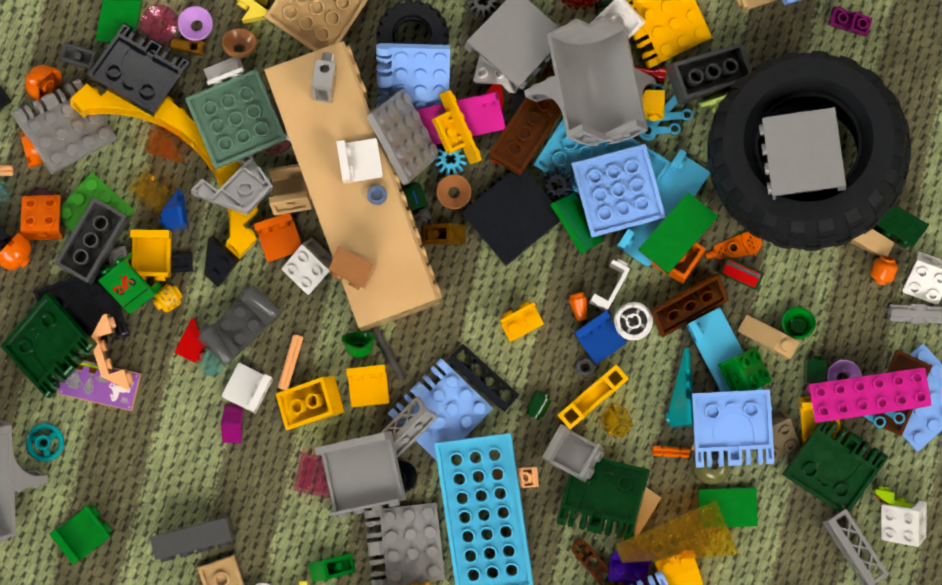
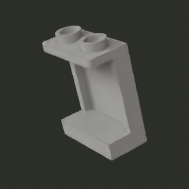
[542,424,604,482]

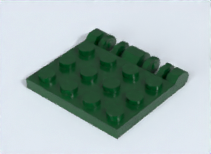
[1,293,97,398]
[782,420,888,512]
[557,458,650,542]

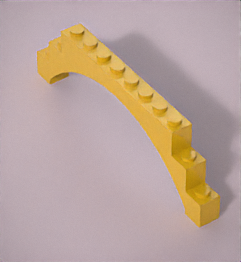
[70,84,258,259]

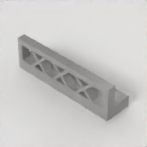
[380,396,438,458]
[822,509,889,585]

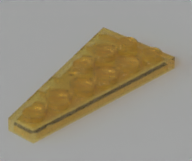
[615,501,739,563]

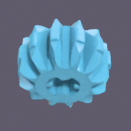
[435,148,467,176]

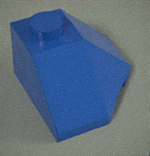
[159,190,189,232]

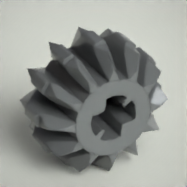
[467,0,499,19]

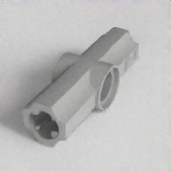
[888,304,942,324]

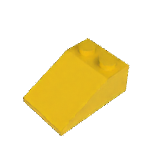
[276,376,345,430]
[653,549,703,585]

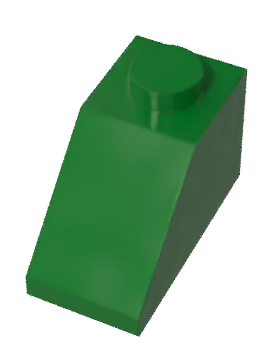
[308,553,355,582]

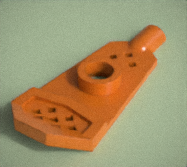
[705,231,763,260]

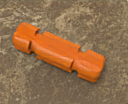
[652,446,690,458]

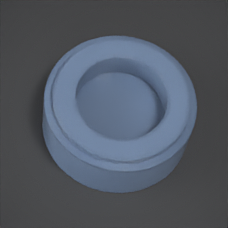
[367,185,387,205]

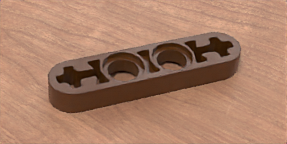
[572,540,623,585]

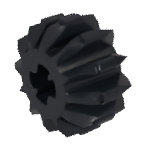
[542,167,575,200]

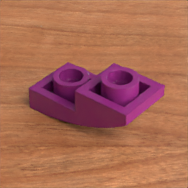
[827,6,872,37]

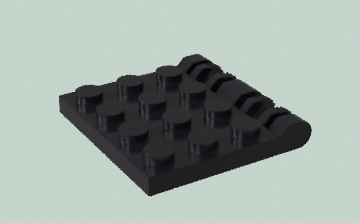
[87,23,192,117]
[34,266,130,353]

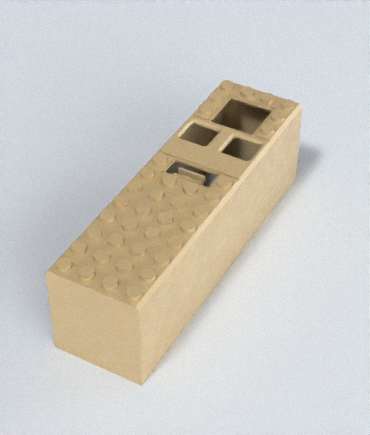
[264,41,442,332]

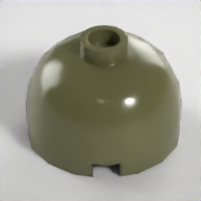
[692,451,731,485]

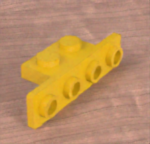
[431,90,482,164]

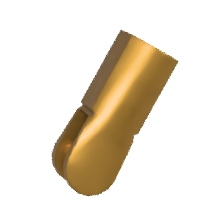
[171,38,207,55]

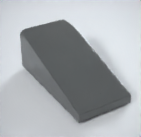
[59,43,102,71]

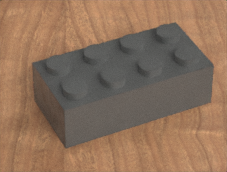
[666,43,752,105]
[54,197,131,285]
[150,516,236,562]

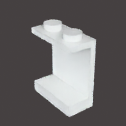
[589,259,630,312]

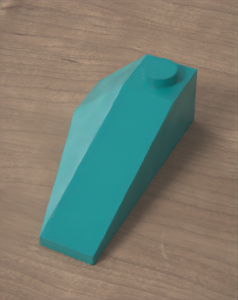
[666,348,693,428]

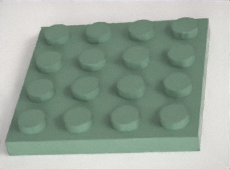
[185,69,287,170]

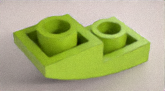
[872,486,913,509]

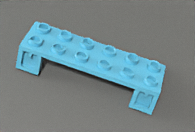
[616,149,710,267]
[686,308,773,411]

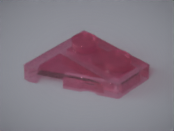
[293,453,330,498]

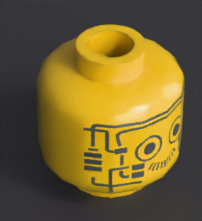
[153,284,183,312]

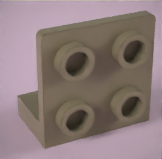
[762,407,800,461]

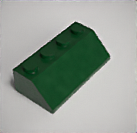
[873,205,929,249]

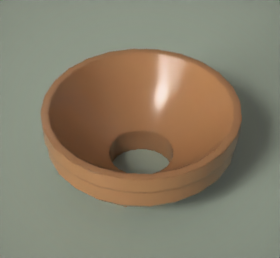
[222,28,257,59]
[437,174,471,209]

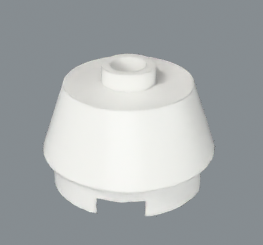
[614,302,653,340]

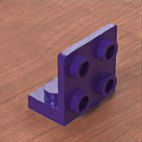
[608,542,657,585]

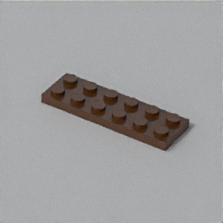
[488,63,562,176]

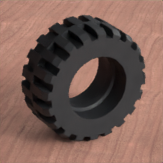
[376,0,449,63]

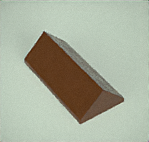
[650,273,729,338]

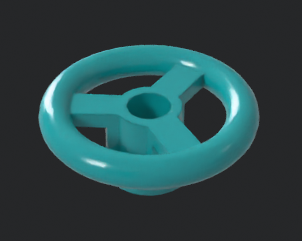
[26,423,64,462]

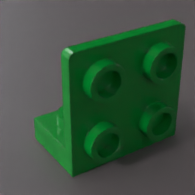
[718,347,772,392]

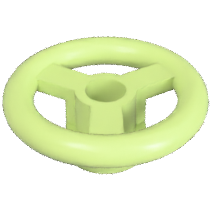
[698,91,729,113]

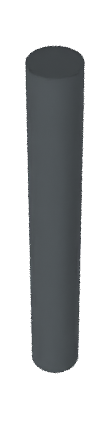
[371,327,405,380]

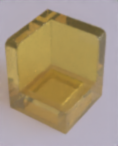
[601,405,634,438]

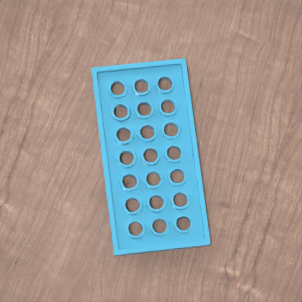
[435,432,534,585]

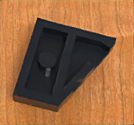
[204,235,240,287]

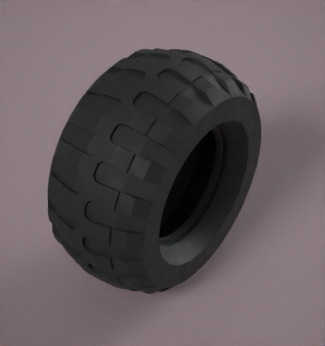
[707,51,911,251]

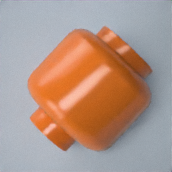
[870,255,898,285]

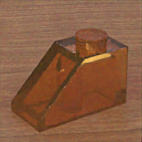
[145,128,185,165]

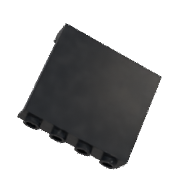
[462,169,560,267]

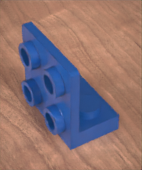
[574,310,627,364]

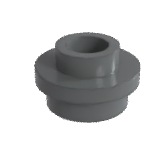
[413,209,432,225]
[575,358,595,377]

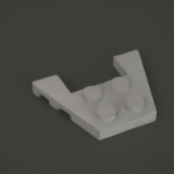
[191,155,273,215]

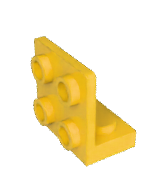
[499,301,544,342]
[346,364,389,408]

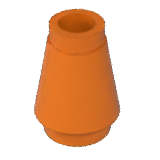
[568,292,588,321]

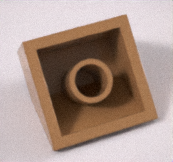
[329,246,376,290]

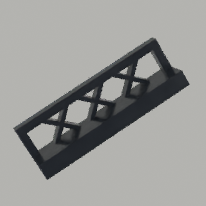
[447,344,519,412]

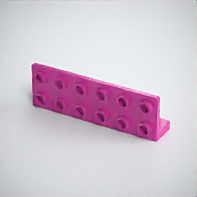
[417,91,506,145]
[806,367,932,423]

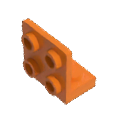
[20,195,64,240]
[253,213,302,262]

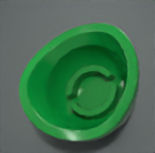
[782,307,816,339]
[342,331,375,358]

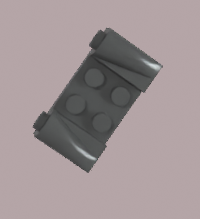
[198,285,281,367]

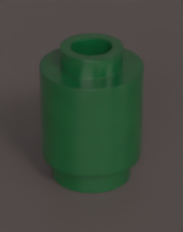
[526,391,551,420]

